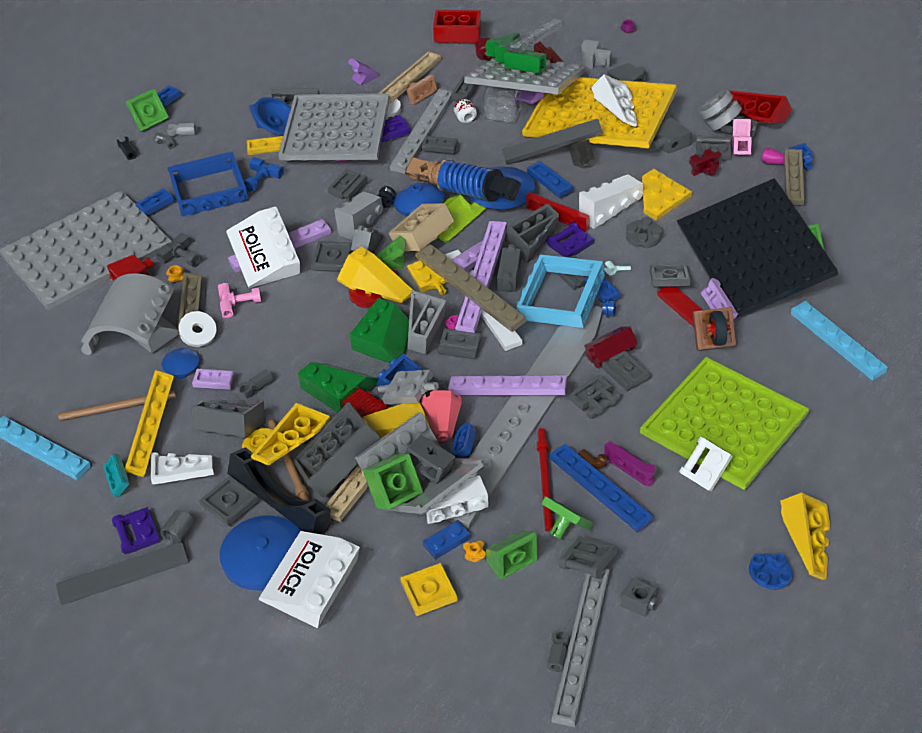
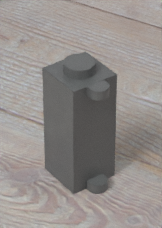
[497,244,521,292]

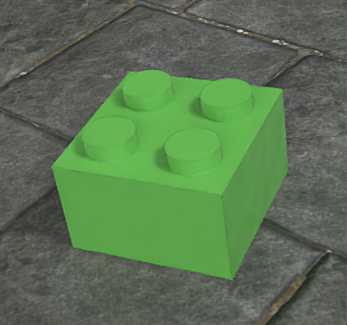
[363,453,423,510]

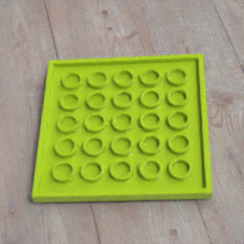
[640,357,809,490]

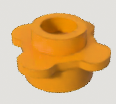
[166,265,184,283]
[463,540,486,562]

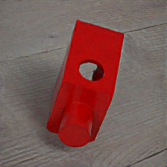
[107,255,154,281]

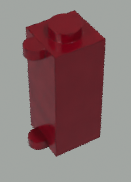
[584,326,637,368]

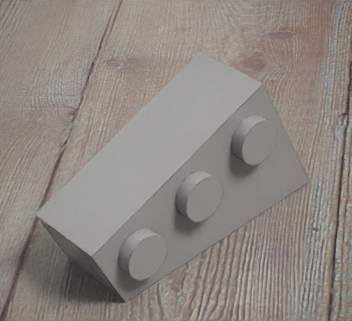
[334,191,383,240]
[408,290,446,354]

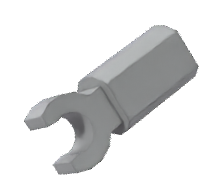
[167,123,196,136]

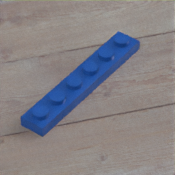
[550,444,653,532]

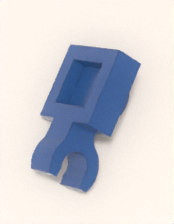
[789,143,813,171]

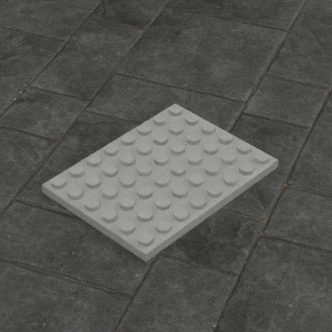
[0,190,172,310]

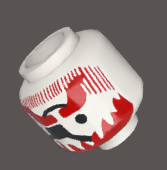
[454,99,477,123]

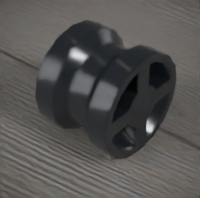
[377,186,396,208]

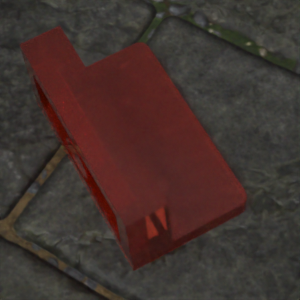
[534,40,563,63]

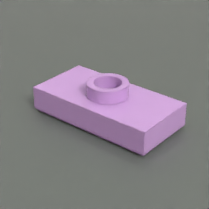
[192,369,235,390]

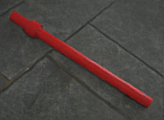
[536,428,553,532]

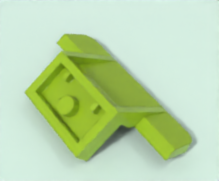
[438,195,487,243]

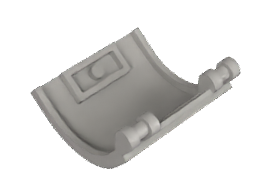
[81,273,175,355]

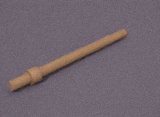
[58,390,176,421]
[268,420,309,500]

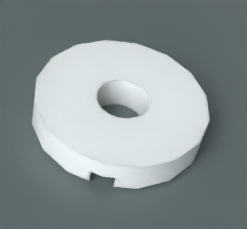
[178,311,216,348]

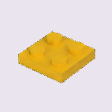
[400,563,457,616]

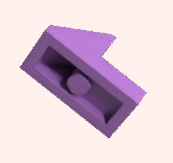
[348,58,380,85]

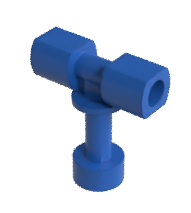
[244,157,284,192]

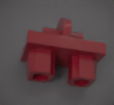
[689,149,722,176]

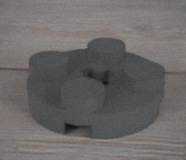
[626,217,662,248]

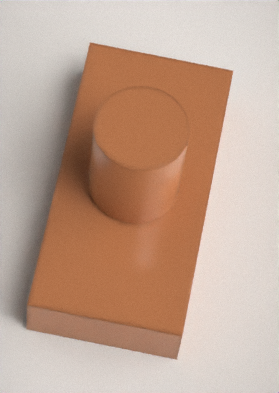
[407,75,437,104]

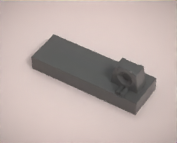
[271,88,320,103]

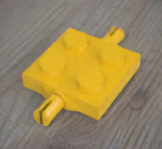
[407,252,447,295]

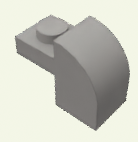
[581,40,611,69]

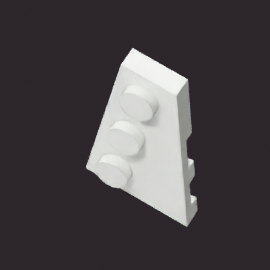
[151,452,214,485]

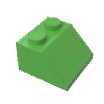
[486,530,537,580]

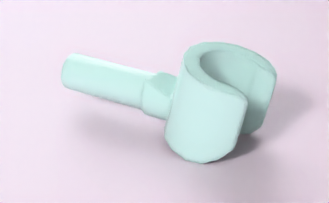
[604,261,631,275]

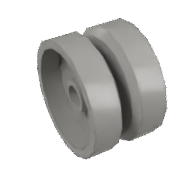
[698,89,742,131]

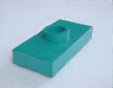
[103,453,130,497]

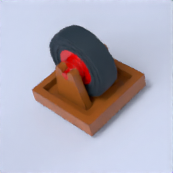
[692,307,736,350]

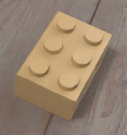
[389,203,454,252]

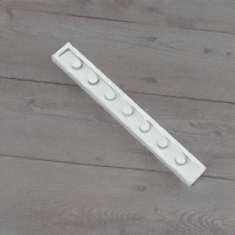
[444,250,522,351]

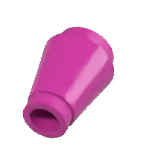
[761,147,784,165]

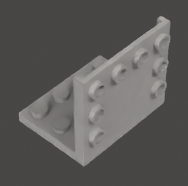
[355,413,483,515]

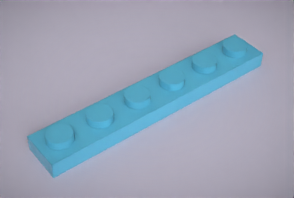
[791,301,888,381]
[0,416,91,480]

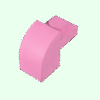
[732,119,752,154]

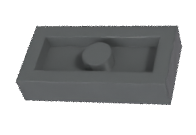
[451,76,477,101]

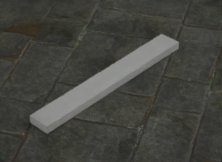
[551,568,610,727]

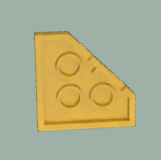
[642,168,692,221]

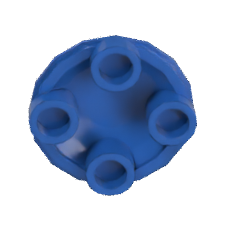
[161,348,200,379]
[749,553,793,589]

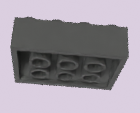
[292,402,381,498]

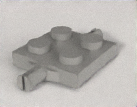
[378,370,439,404]

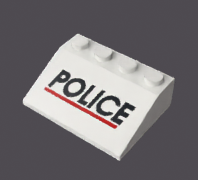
[226,206,300,288]
[259,531,360,628]

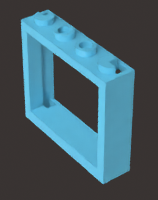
[516,255,605,328]

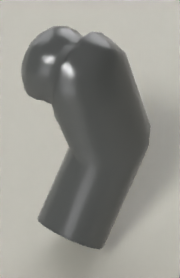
[153,132,175,149]

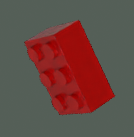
[433,10,481,44]

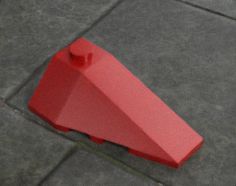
[730,91,792,123]

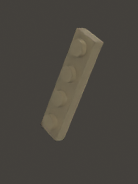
[784,149,804,205]
[178,273,202,331]

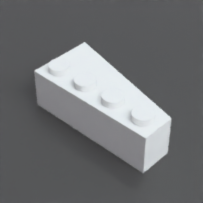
[579,174,643,229]

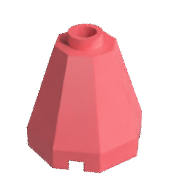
[420,390,462,442]

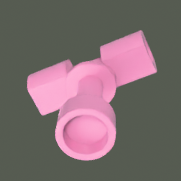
[218,283,261,318]

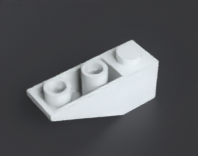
[426,475,488,524]

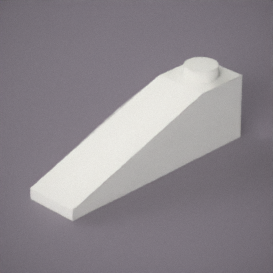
[591,74,637,127]

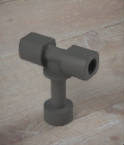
[156,233,202,267]

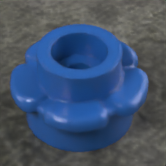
[602,299,616,318]

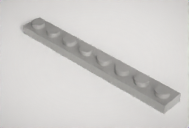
[390,89,452,174]

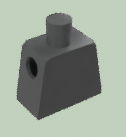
[607,63,646,82]
[650,117,692,154]

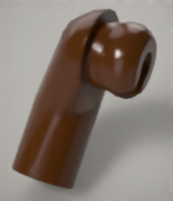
[578,449,608,468]

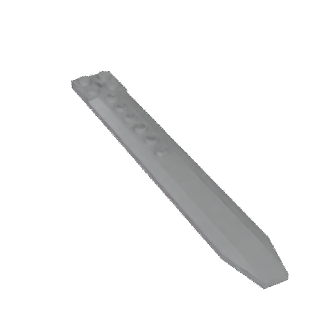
[445,305,603,529]

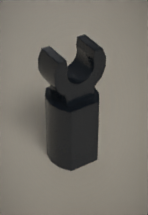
[117,136,137,160]

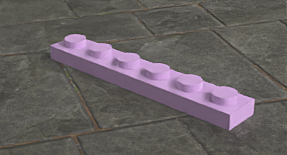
[228,219,331,273]
[448,375,567,395]

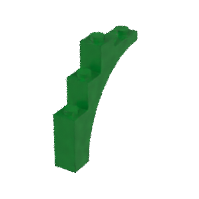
[485,33,547,73]

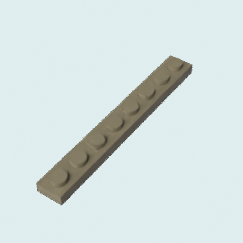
[416,244,526,332]

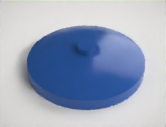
[468,166,535,209]
[220,516,300,591]

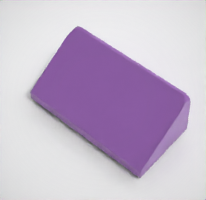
[513,89,544,104]

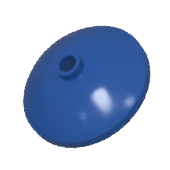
[253,97,291,136]
[394,183,445,216]

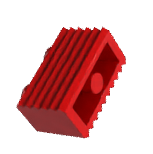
[343,388,388,417]

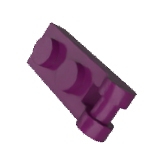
[604,441,655,486]

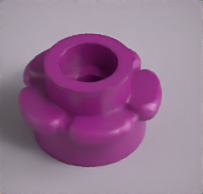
[620,19,636,33]

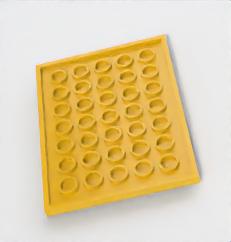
[522,77,677,148]

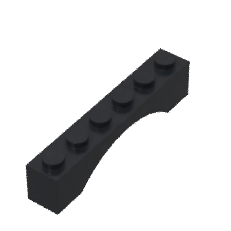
[227,447,331,534]

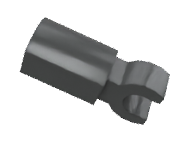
[238,369,273,398]
[548,631,570,672]

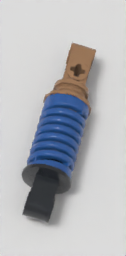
[405,157,521,202]

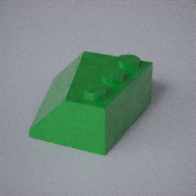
[350,298,409,364]
[298,362,379,413]

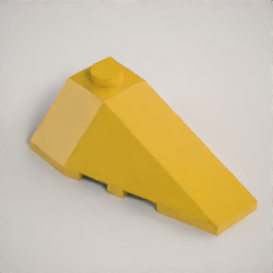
[337,246,414,303]
[251,403,330,466]
[780,492,830,580]

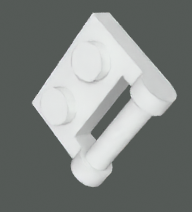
[679,436,733,491]

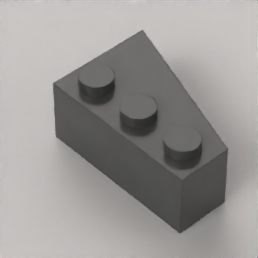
[505,204,559,263]
[192,400,265,438]

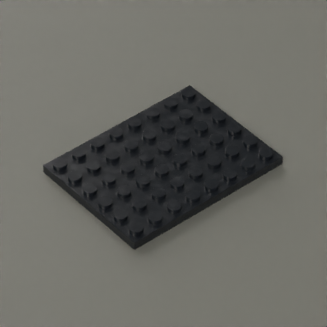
[677,178,838,319]

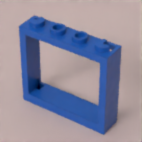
[167,151,248,217]

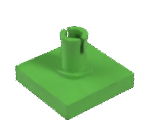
[125,88,169,131]
[541,496,594,539]

